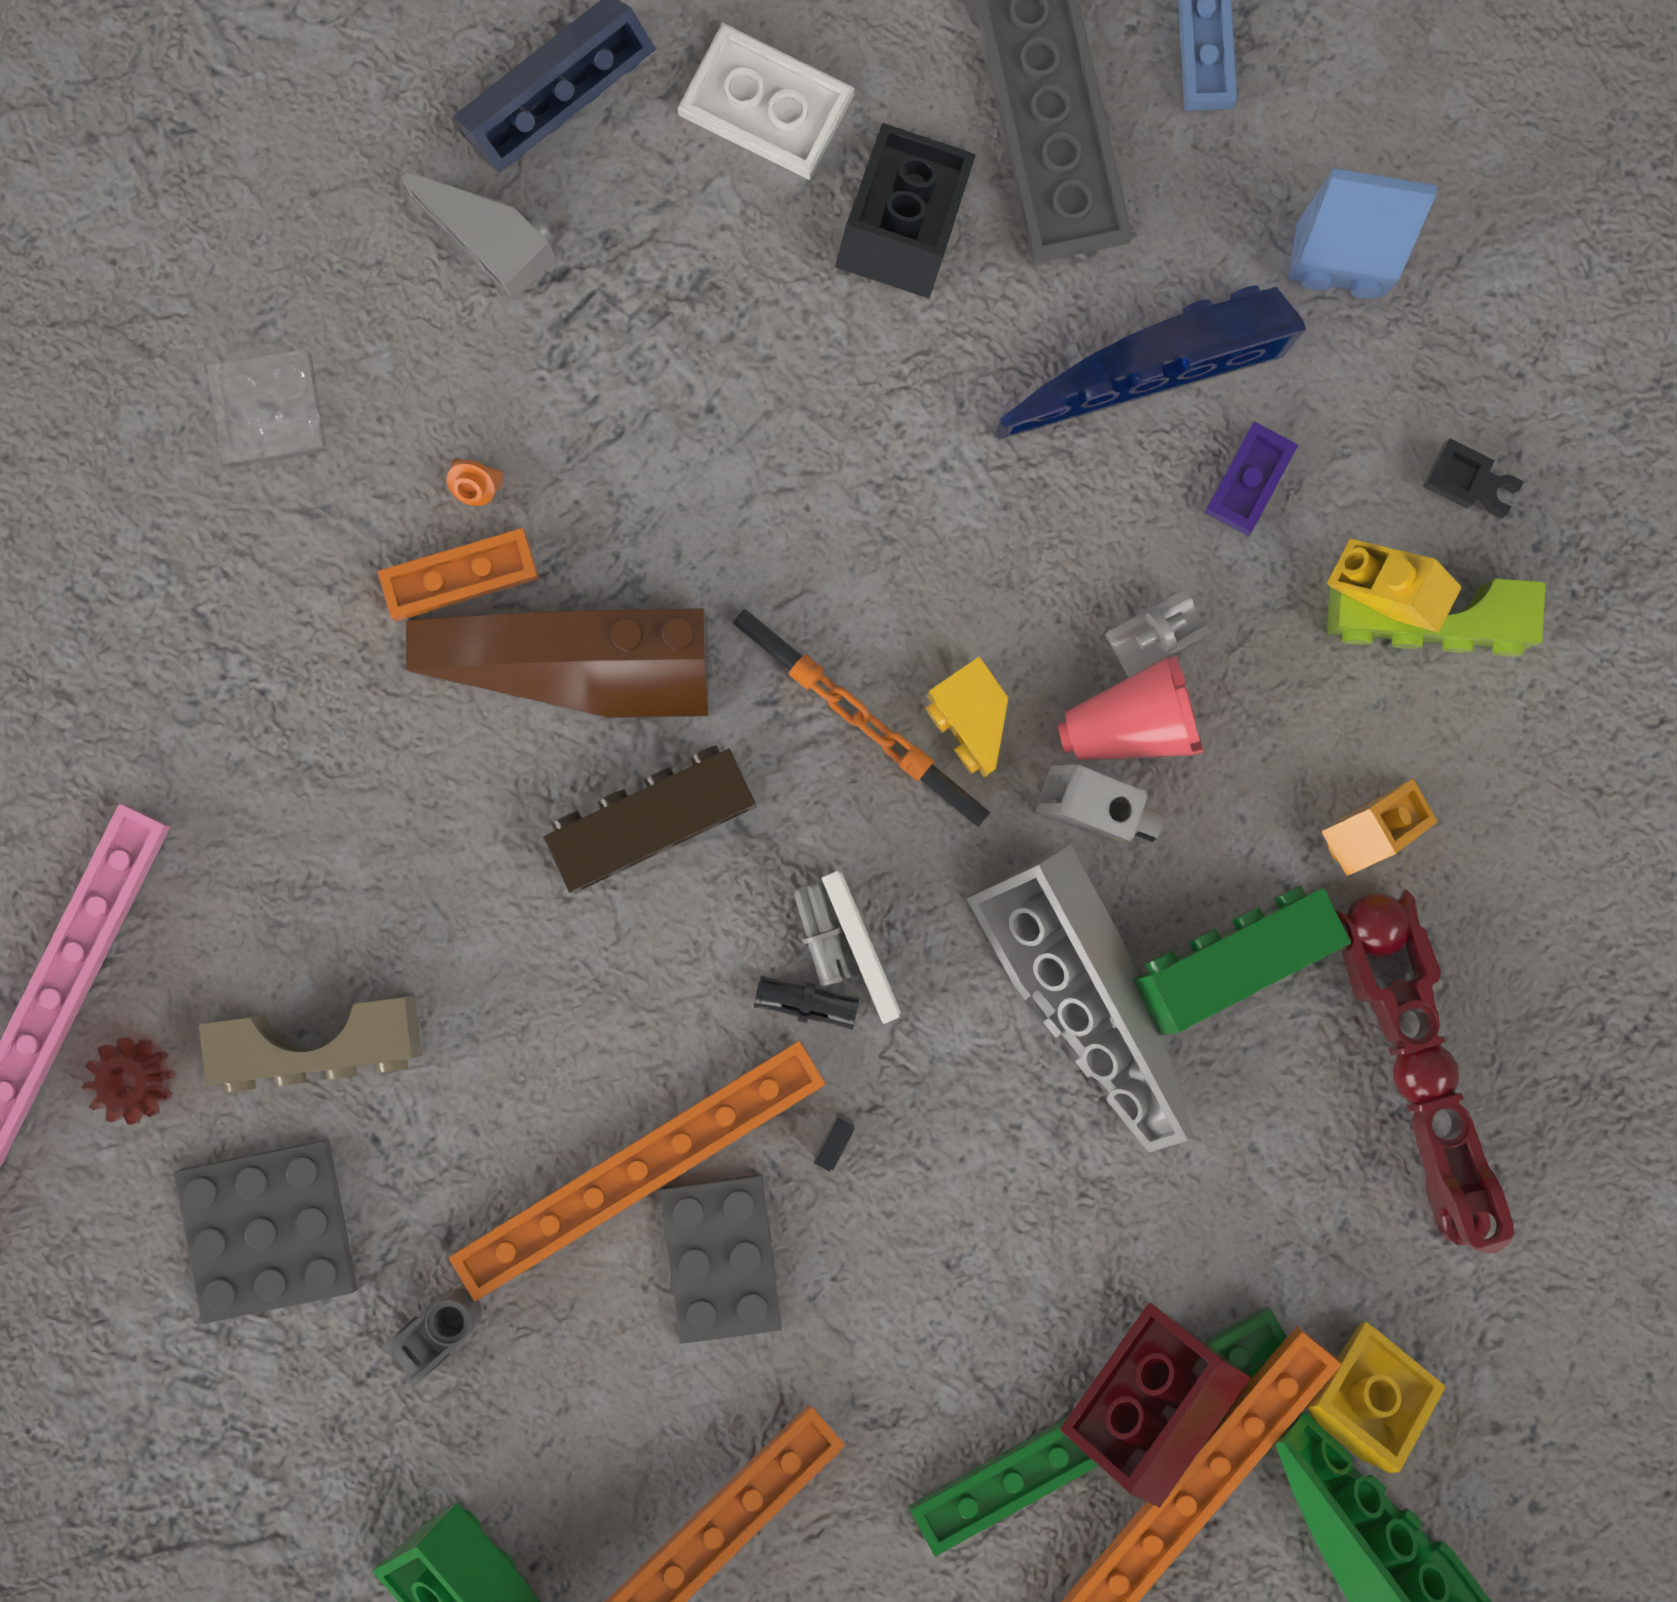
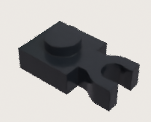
[1422,438,1524,519]

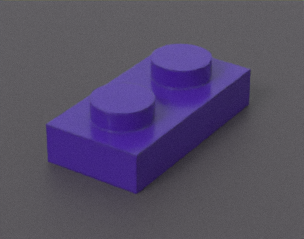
[1204,421,1298,536]

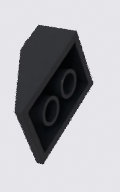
[835,123,976,299]

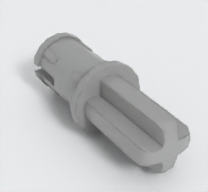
[794,883,851,986]

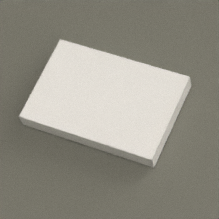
[677,22,855,180]
[822,871,901,1024]

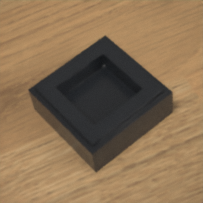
[814,1113,855,1172]

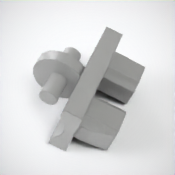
[1105,589,1211,678]

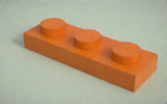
[377,528,540,622]

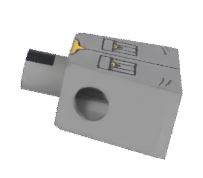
[1034,764,1164,842]

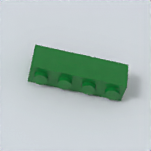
[1133,885,1351,1035]

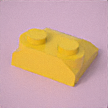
[1307,1321,1446,1473]

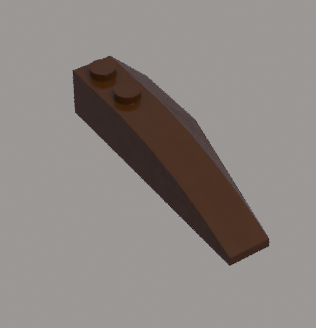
[406,608,709,718]

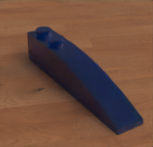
[996,285,1306,440]

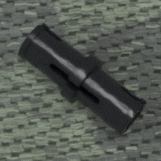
[754,976,860,1030]

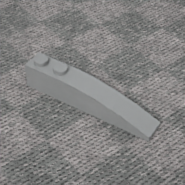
[966,844,1193,1153]

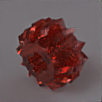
[81,1037,176,1125]

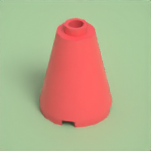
[1058,655,1204,760]

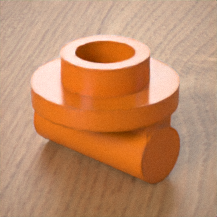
[446,458,504,506]

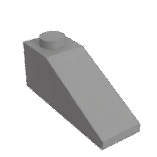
[401,171,556,300]

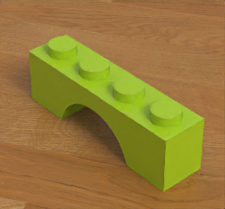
[1326,575,1546,657]

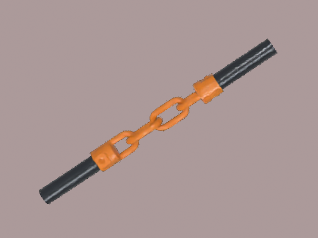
[733,609,991,827]

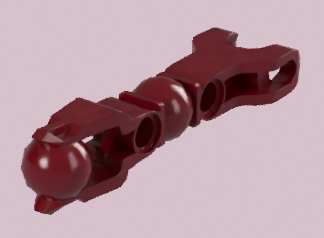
[1335,889,1514,1253]

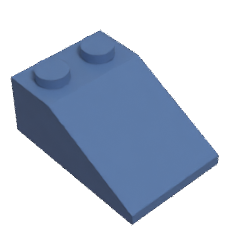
[1288,168,1438,299]

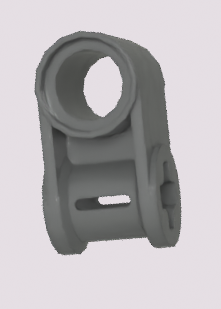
[380,1288,482,1387]

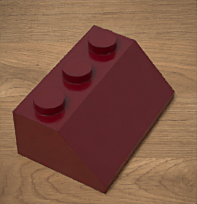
[1059,1302,1251,1508]

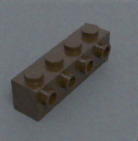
[543,745,758,893]

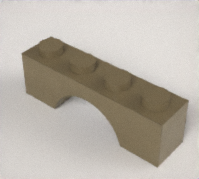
[199,995,422,1093]

